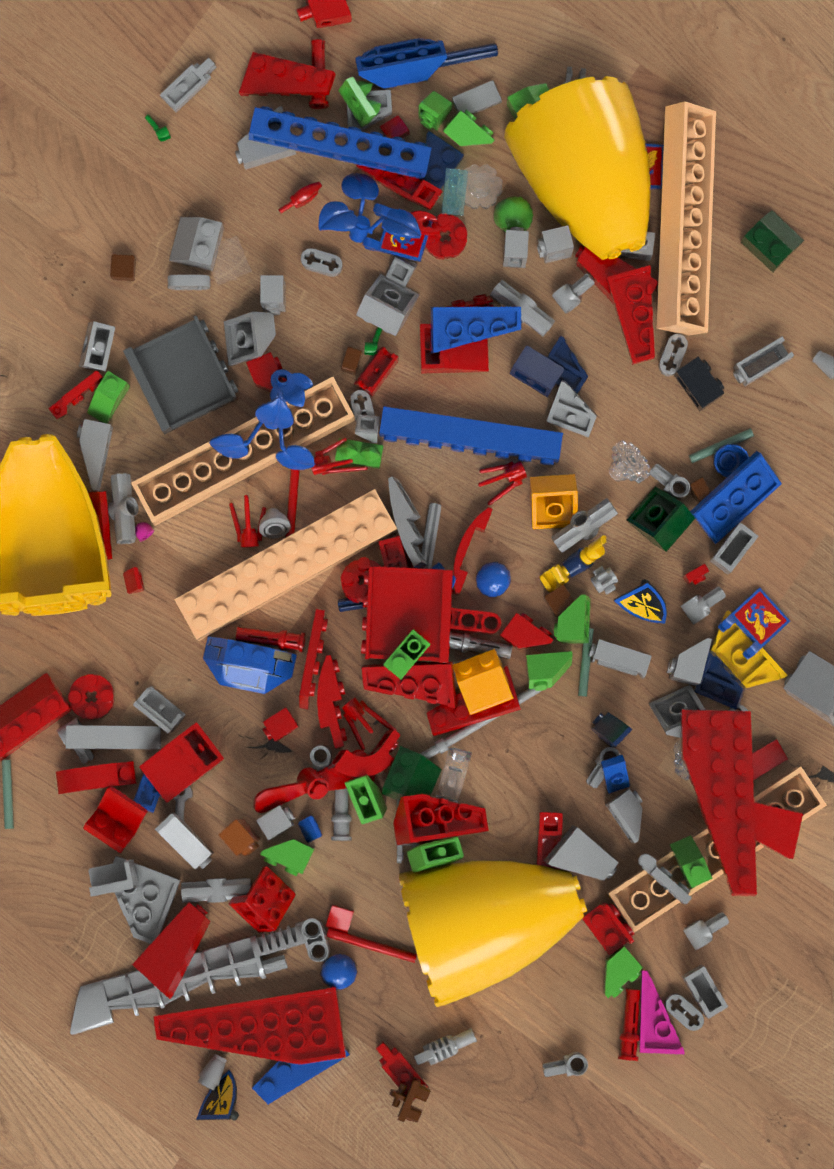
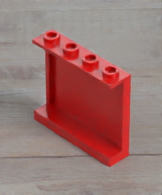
[361,566,453,663]

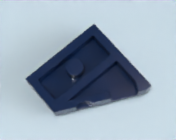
[420,131,464,189]
[547,336,588,394]
[694,651,746,710]

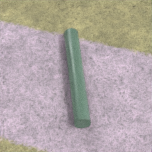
[688,428,754,463]
[578,628,594,697]
[1,760,14,829]

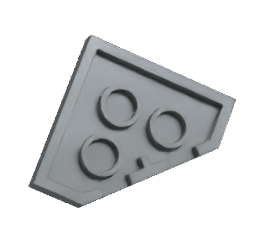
[113,856,181,944]

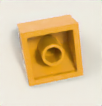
[530,474,578,529]
[453,649,513,715]

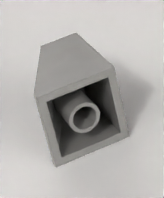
[784,651,834,727]

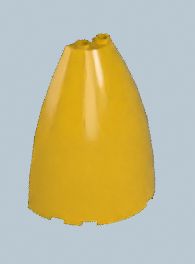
[504,76,651,260]
[0,434,111,616]
[399,861,587,1007]

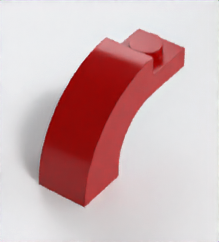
[327,729,400,778]
[56,761,136,794]

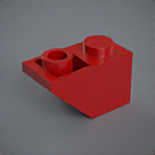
[246,352,286,393]
[500,613,553,650]

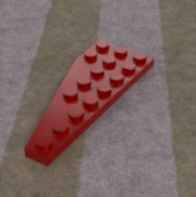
[680,710,757,896]
[153,987,347,1065]

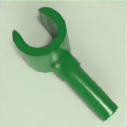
[145,115,171,142]
[364,327,383,356]

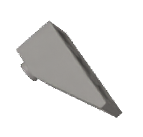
[77,419,113,491]

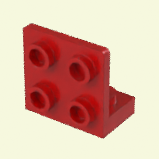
[83,786,148,854]
[229,866,296,933]
[582,902,635,956]

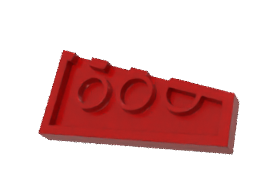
[239,52,336,96]
[606,265,655,365]
[299,609,328,710]
[361,662,457,708]
[426,665,521,736]

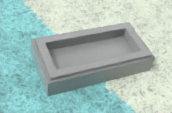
[452,80,502,114]

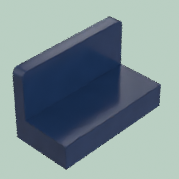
[510,346,564,398]

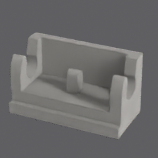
[133,686,186,734]

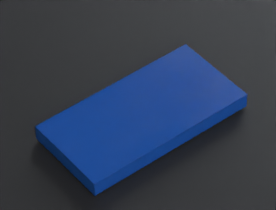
[690,451,782,544]

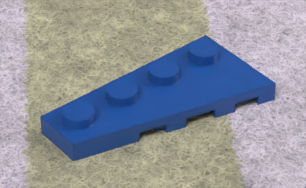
[431,307,521,353]
[252,1049,350,1105]

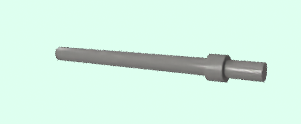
[420,688,541,759]

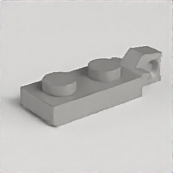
[160,58,216,113]

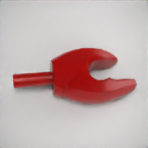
[278,181,322,214]
[410,211,441,236]

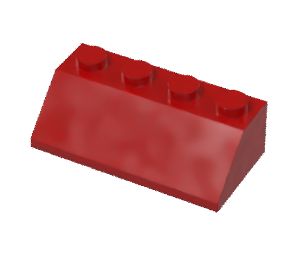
[0,673,72,761]

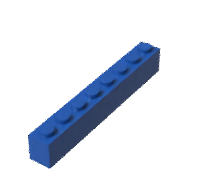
[379,406,563,465]

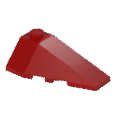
[393,794,489,845]

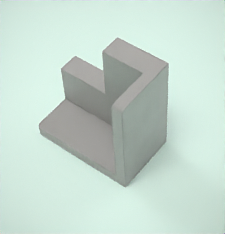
[88,859,139,897]

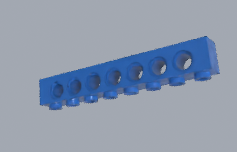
[249,106,432,179]

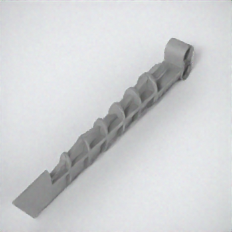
[70,918,330,1035]

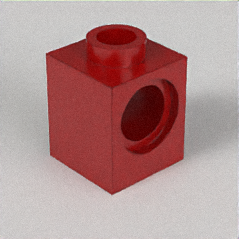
[262,707,299,742]

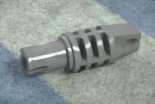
[414,1028,477,1065]

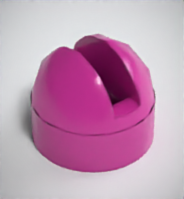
[135,522,154,542]

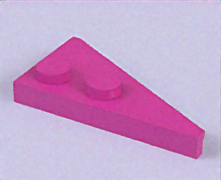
[639,970,685,1054]

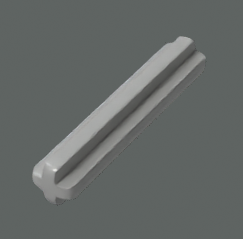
[421,503,441,569]

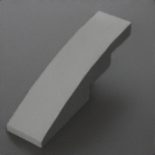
[388,476,428,568]
[66,725,161,749]

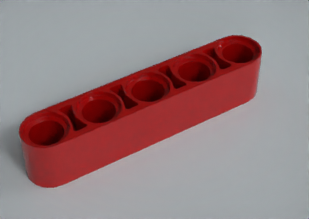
[450,608,501,634]

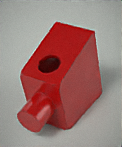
[296,0,352,28]

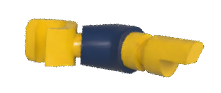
[539,535,607,593]

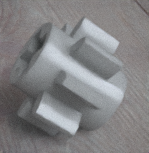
[590,566,619,595]

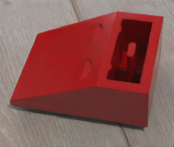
[420,324,489,374]
[139,722,224,804]

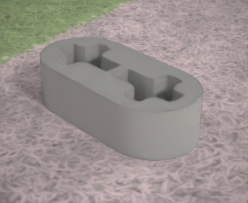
[301,248,343,277]
[168,275,210,290]
[658,334,688,376]
[350,390,375,421]
[665,994,704,1031]

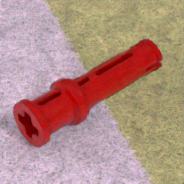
[309,39,329,109]
[236,627,306,653]
[618,989,641,1061]

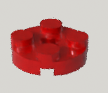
[425,213,468,260]
[340,557,381,603]
[68,674,115,720]

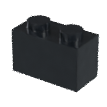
[674,356,724,412]

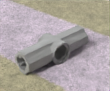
[490,280,555,337]
[108,473,139,544]
[551,498,618,553]
[181,878,252,903]

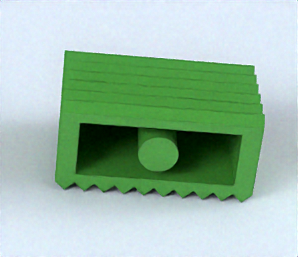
[407,836,464,873]

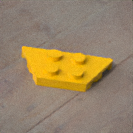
[710,610,788,688]

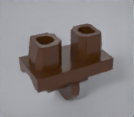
[389,1077,431,1123]

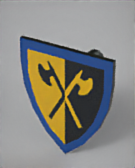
[614,579,667,624]
[196,1070,239,1121]

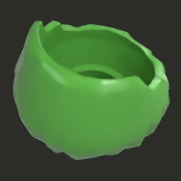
[493,196,534,232]

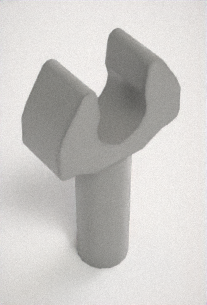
[174,786,193,820]

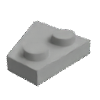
[546,380,597,437]

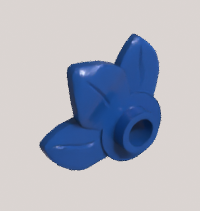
[270,369,313,407]

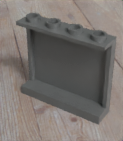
[123,315,239,435]

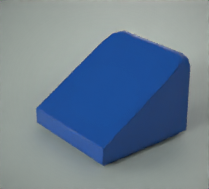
[298,816,323,843]

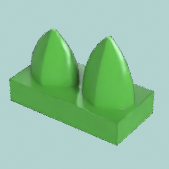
[338,77,381,128]
[335,438,383,469]

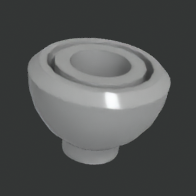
[259,508,291,539]

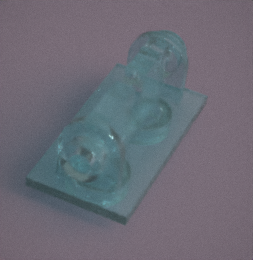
[442,168,468,216]

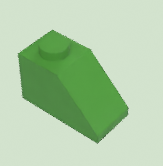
[507,83,549,120]
[87,371,130,424]
[554,595,591,643]
[526,651,573,691]
[345,775,387,824]
[669,835,713,888]

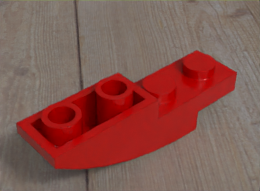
[317,655,348,749]

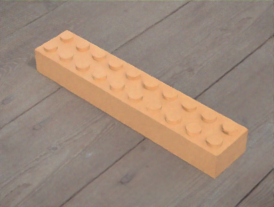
[657,101,716,336]
[131,377,355,526]
[174,489,397,641]
[606,766,827,932]

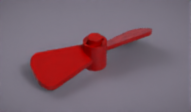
[253,750,375,813]

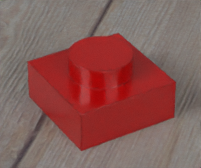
[683,564,709,585]

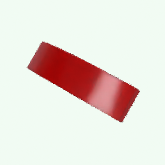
[356,148,443,210]
[453,507,493,595]
[537,812,563,869]

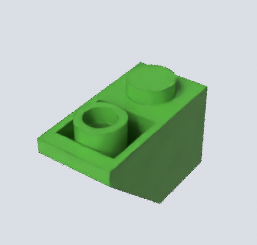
[419,91,452,131]
[443,109,494,146]
[383,629,431,680]
[260,839,315,876]
[603,946,643,998]

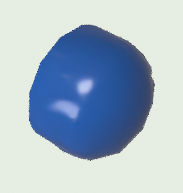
[713,444,749,477]
[476,561,511,597]
[320,954,358,990]

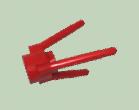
[311,438,368,475]
[478,461,527,505]
[229,495,266,548]
[342,697,397,751]

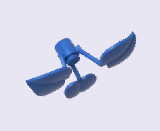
[318,173,421,243]
[209,396,316,470]

